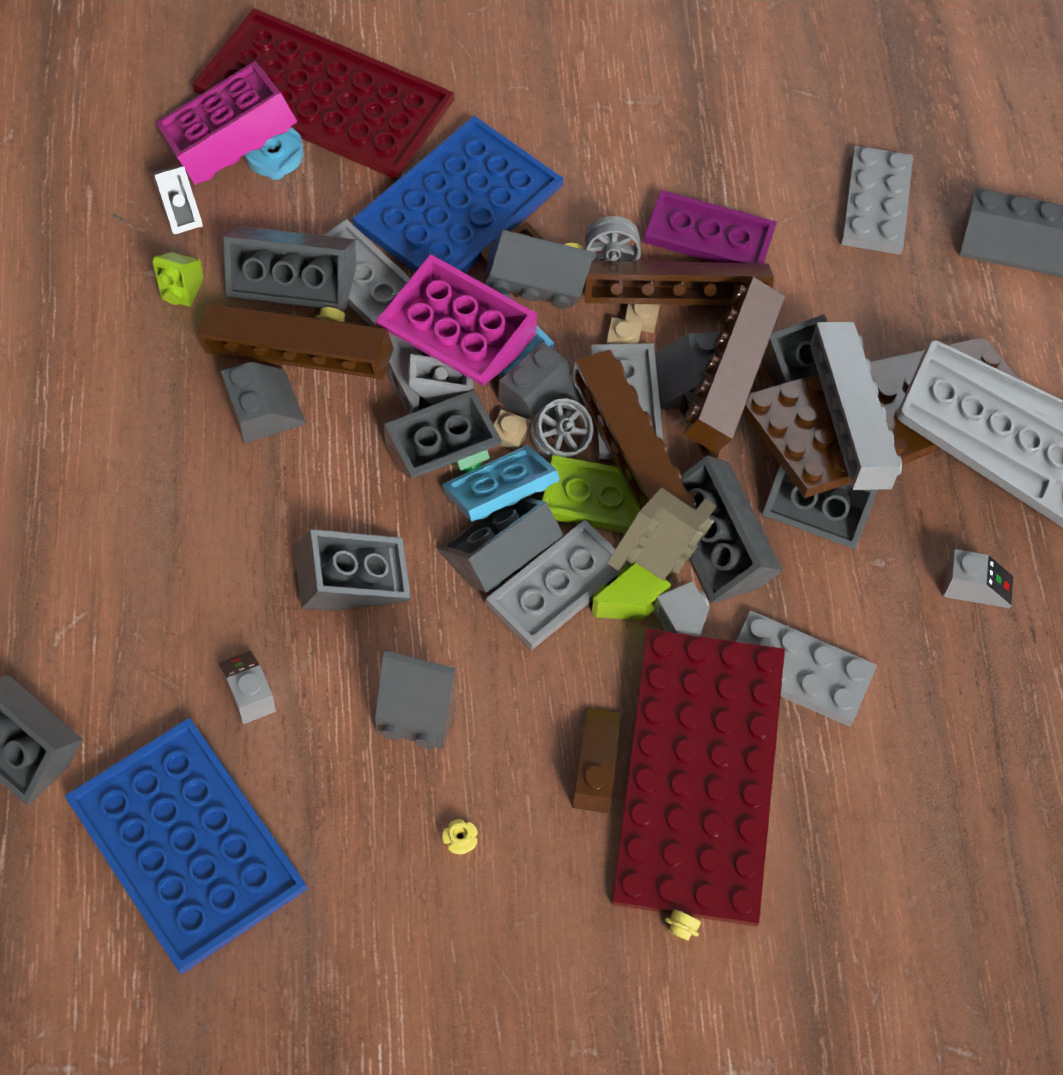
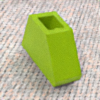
[153,252,204,307]
[592,563,671,620]

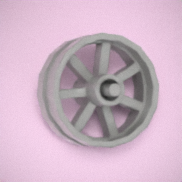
[585,216,641,261]
[530,398,594,458]

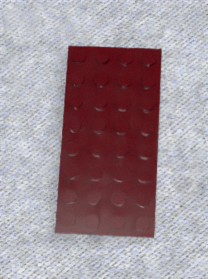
[192,8,454,180]
[612,629,785,927]

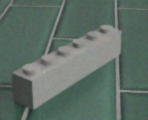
[810,322,902,490]

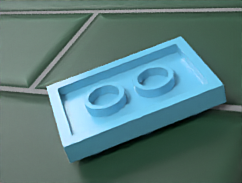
[442,445,560,522]

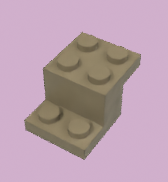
[607,487,716,581]

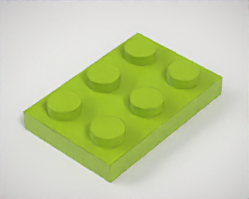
[542,455,640,533]

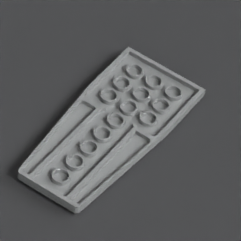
[897,340,1063,528]

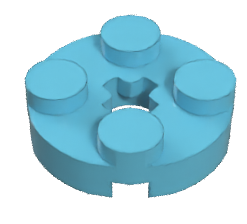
[244,128,304,180]

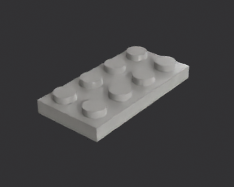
[841,146,913,255]
[323,219,410,327]
[590,343,663,460]
[486,520,629,651]
[736,610,877,727]

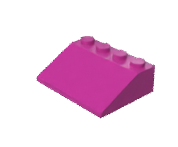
[156,61,297,185]
[376,254,537,386]

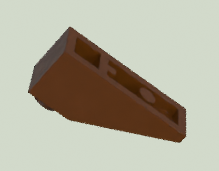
[573,708,621,813]

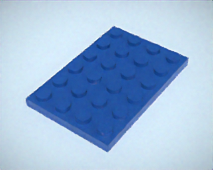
[352,116,564,273]
[65,718,308,975]

